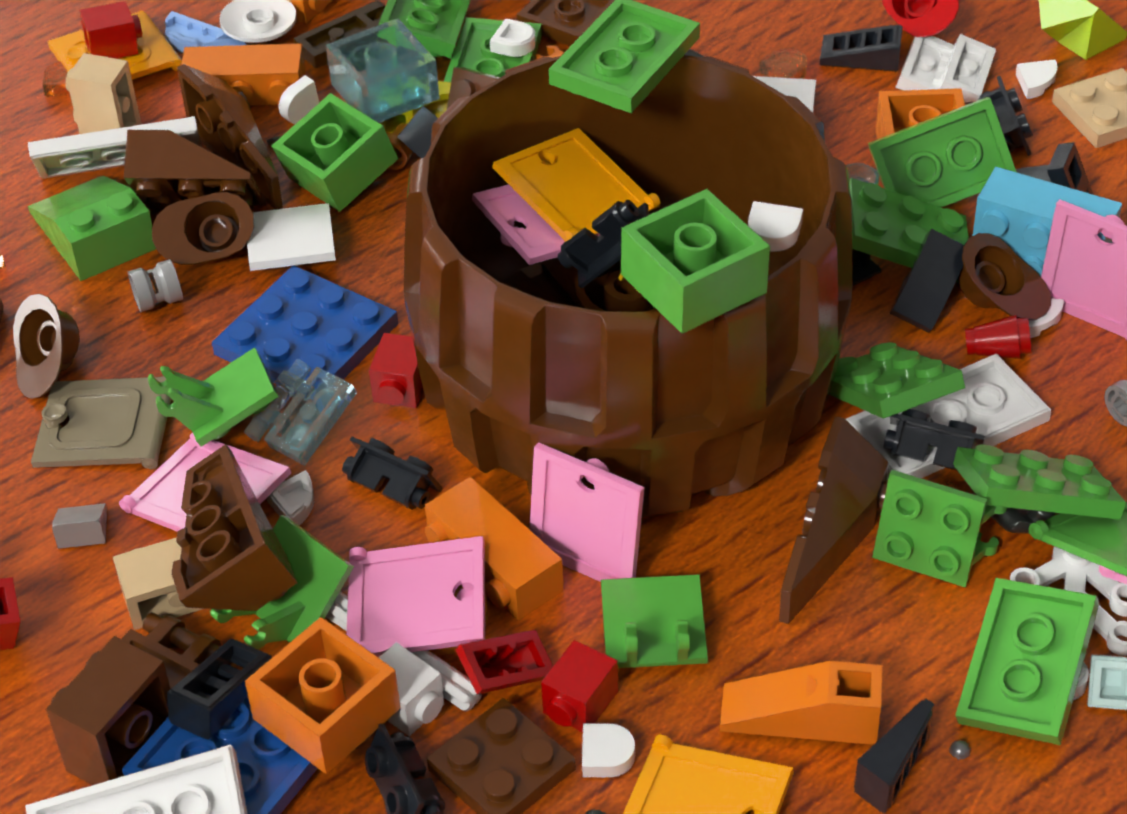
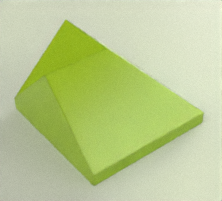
[1039,0,1127,60]

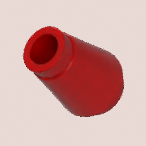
[965,314,1032,359]

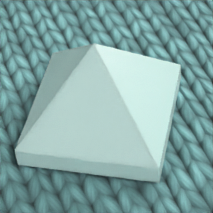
[1087,654,1127,710]

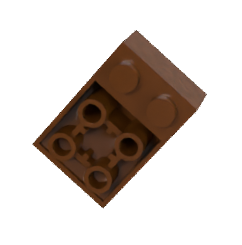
[124,130,266,210]

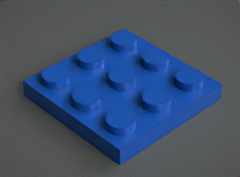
[212,266,398,404]
[122,677,318,814]

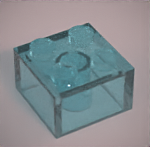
[326,18,440,123]

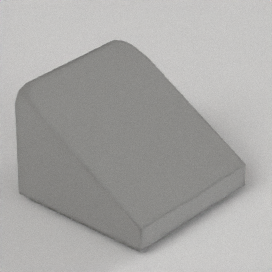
[52,503,107,549]

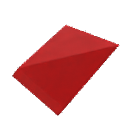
[455,630,553,694]

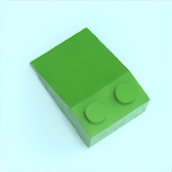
[28,175,156,281]

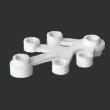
[1010,547,1127,700]

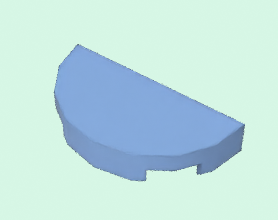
[165,11,229,53]

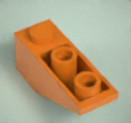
[720,661,883,745]

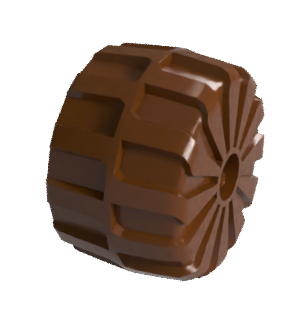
[404,55,852,517]

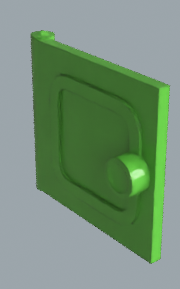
[1029,502,1127,576]

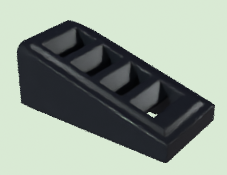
[819,25,903,71]
[167,638,272,740]
[854,699,934,813]

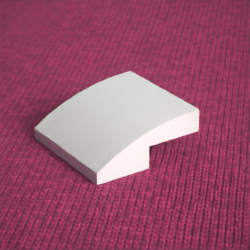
[896,34,996,103]
[247,203,336,271]

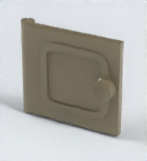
[31,376,171,469]

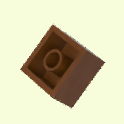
[46,636,171,785]

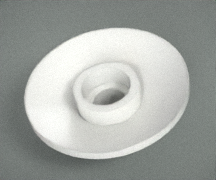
[219,0,296,43]

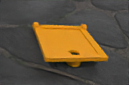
[47,11,182,80]
[492,128,660,242]
[623,734,794,814]

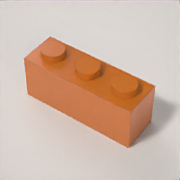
[181,44,306,106]
[425,476,564,621]

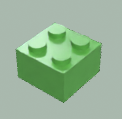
[272,93,398,212]
[621,189,770,334]

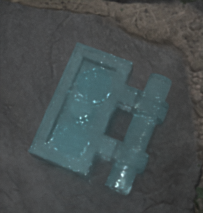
[244,359,357,466]

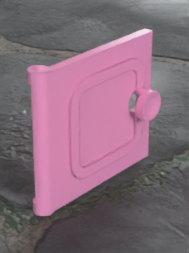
[472,184,600,265]
[1041,199,1127,340]
[119,432,291,532]
[530,443,644,582]
[346,536,485,657]

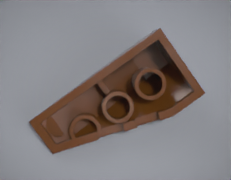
[177,64,283,210]
[779,416,888,624]
[171,444,298,611]

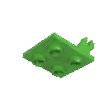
[148,347,279,447]
[872,470,1008,587]
[210,515,354,649]
[601,574,708,668]

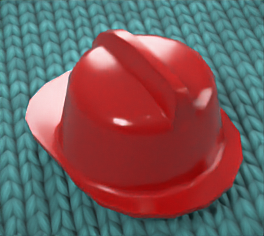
[882,0,959,38]

